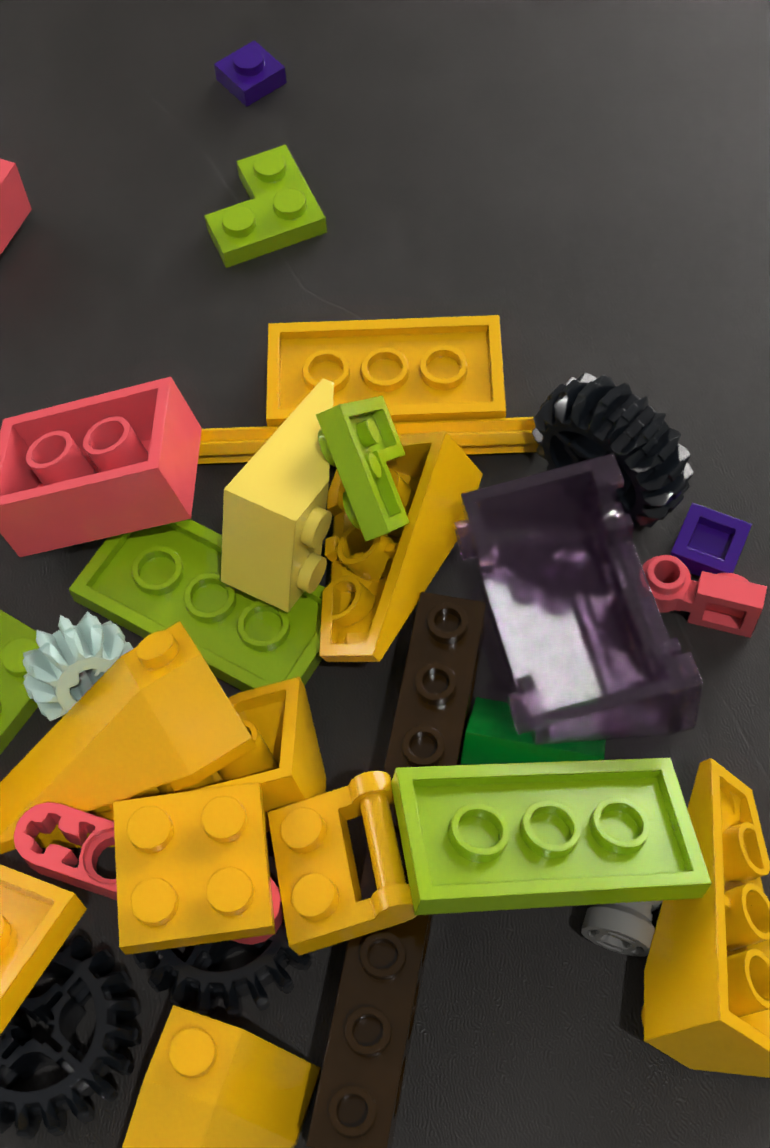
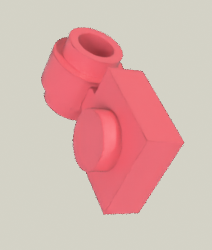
[636,555,767,638]

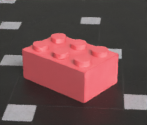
[0,376,202,557]

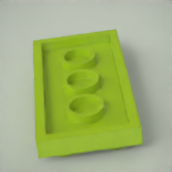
[69,519,326,691]
[391,758,712,915]

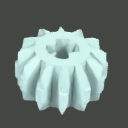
[23,611,134,721]

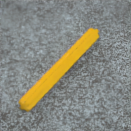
[198,417,539,464]

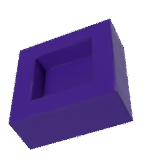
[214,40,287,107]
[670,502,752,576]

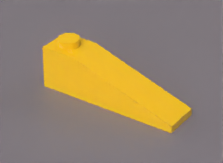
[319,431,483,662]
[0,621,257,855]
[37,676,327,848]
[641,758,770,1078]
[122,1005,322,1148]

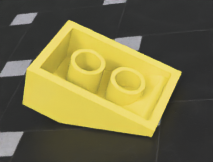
[221,378,334,613]

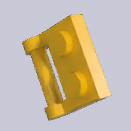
[267,771,417,956]

